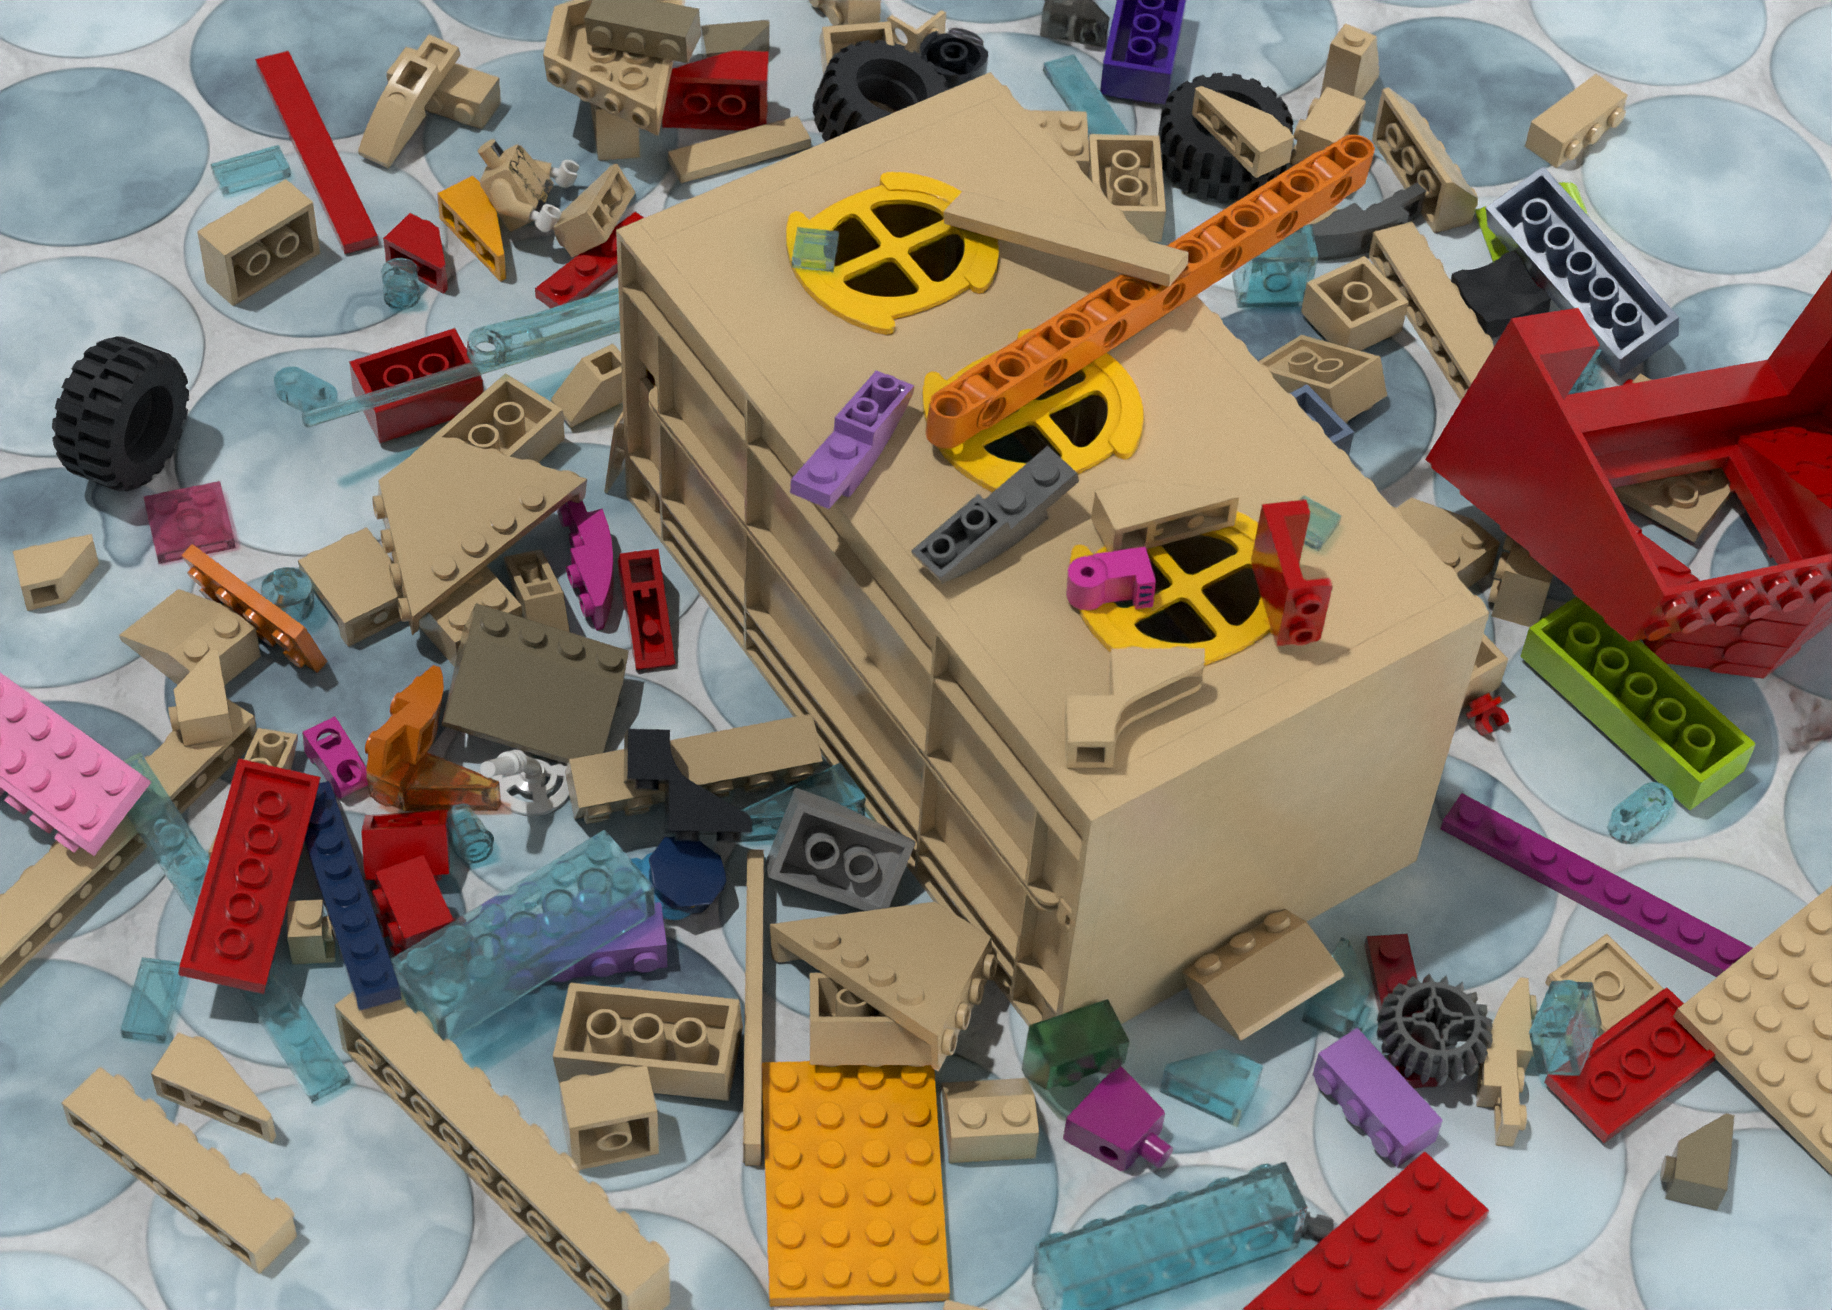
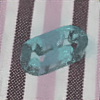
[274,366,339,420]
[1607,782,1674,844]

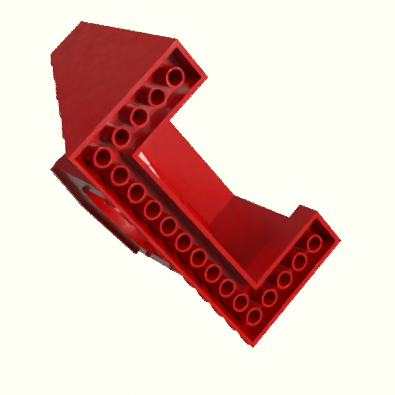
[1425,271,1832,679]

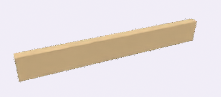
[743,849,764,1166]

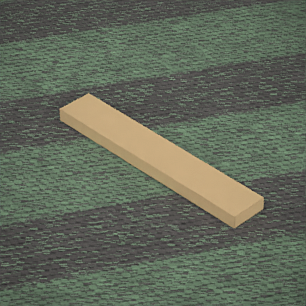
[944,190,1188,287]

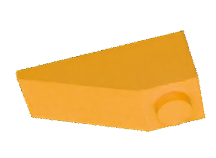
[437,176,506,282]

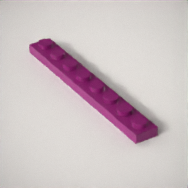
[1440,793,1753,978]

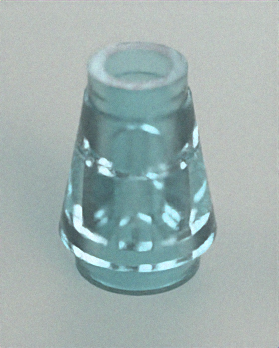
[448,803,494,864]

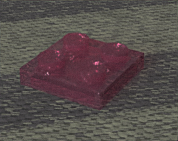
[143,481,236,564]

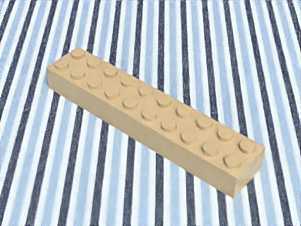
[334,991,671,1310]

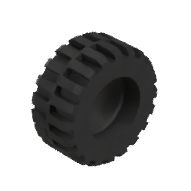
[812,40,949,142]
[1158,73,1293,203]
[52,336,189,492]

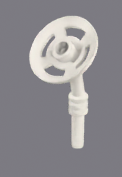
[480,749,570,816]

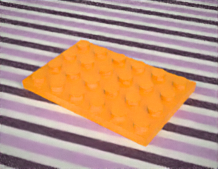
[762,1061,950,1307]

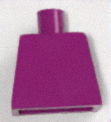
[1063,1064,1173,1171]

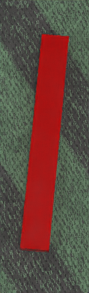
[255,50,379,254]

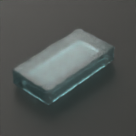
[211,145,291,196]
[120,957,184,1043]

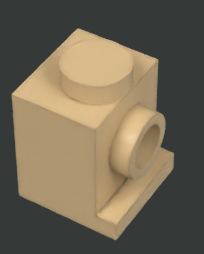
[287,900,336,964]

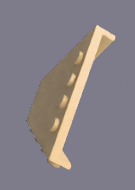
[543,0,685,136]
[372,435,587,635]
[770,902,997,1072]

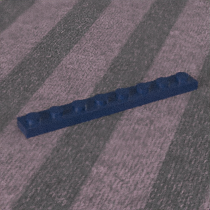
[304,781,402,1011]

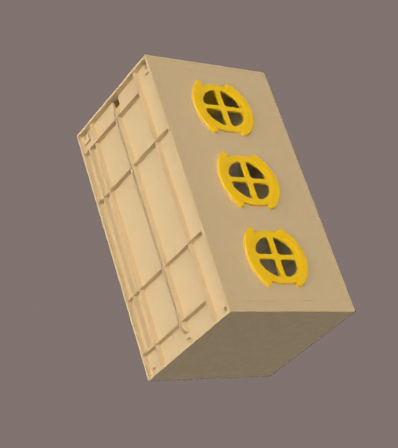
[616,72,1490,1061]

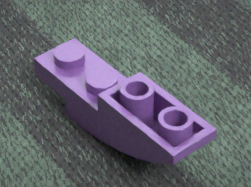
[790,370,914,509]

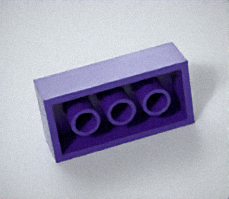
[1099,0,1187,104]

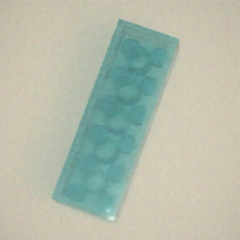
[390,829,655,1041]
[1031,1161,1308,1310]

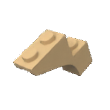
[1065,646,1205,768]

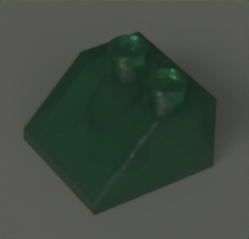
[1021,999,1130,1090]

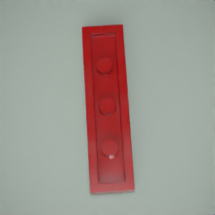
[535,212,644,316]

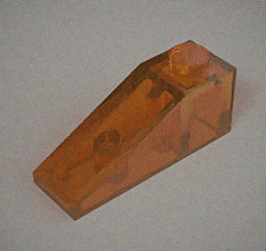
[366,752,501,812]

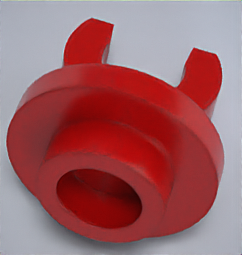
[1465,692,1509,736]

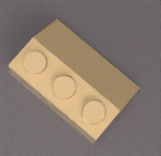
[1182,909,1344,1041]

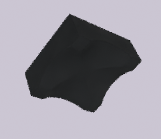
[1451,250,1551,339]

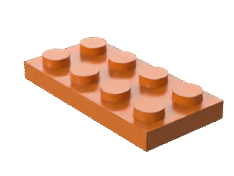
[181,544,328,673]

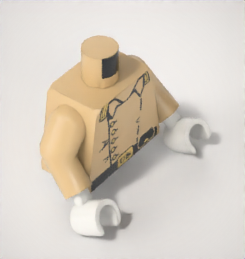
[477,139,579,232]

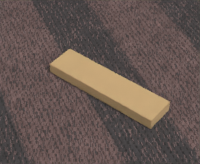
[668,116,811,183]

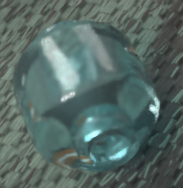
[260,567,315,623]

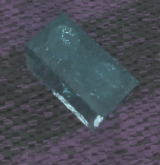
[1529,980,1602,1076]

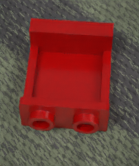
[1251,499,1333,646]

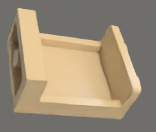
[298,527,402,647]

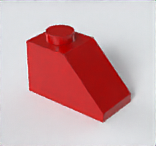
[383,213,448,294]

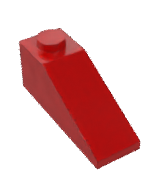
[617,548,675,670]

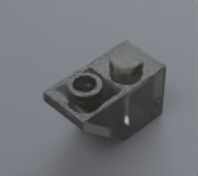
[1040,0,1110,48]

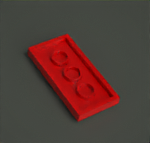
[1544,987,1716,1143]

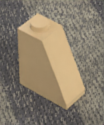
[1320,23,1379,100]

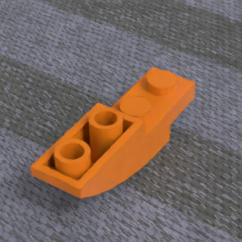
[365,665,444,777]

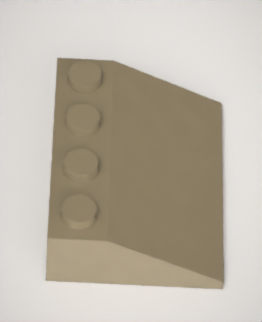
[442,603,629,764]

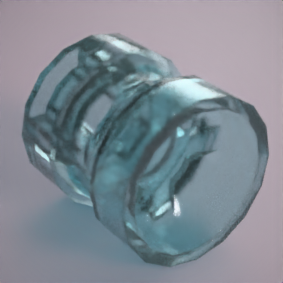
[381,258,420,310]

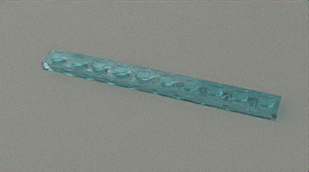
[123,752,350,1103]

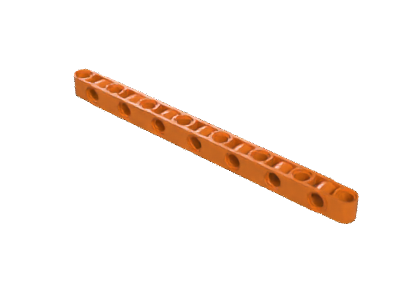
[925,134,1375,449]

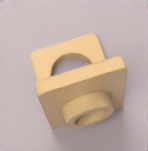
[887,10,946,53]

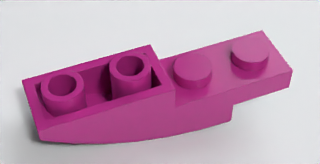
[557,500,614,631]

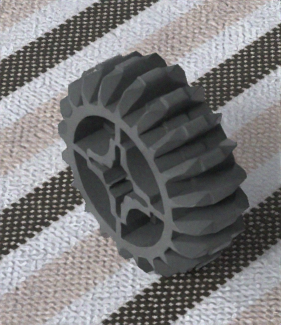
[1376,973,1493,1086]

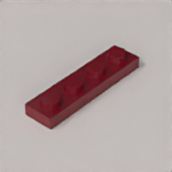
[1364,933,1438,1088]

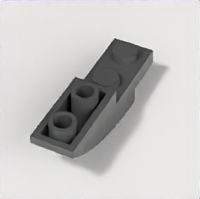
[1296,183,1426,260]
[911,446,1079,583]

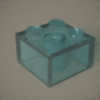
[1232,225,1318,308]

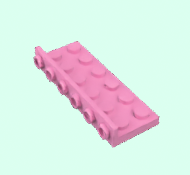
[0,673,151,856]

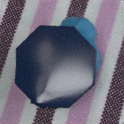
[618,837,727,921]

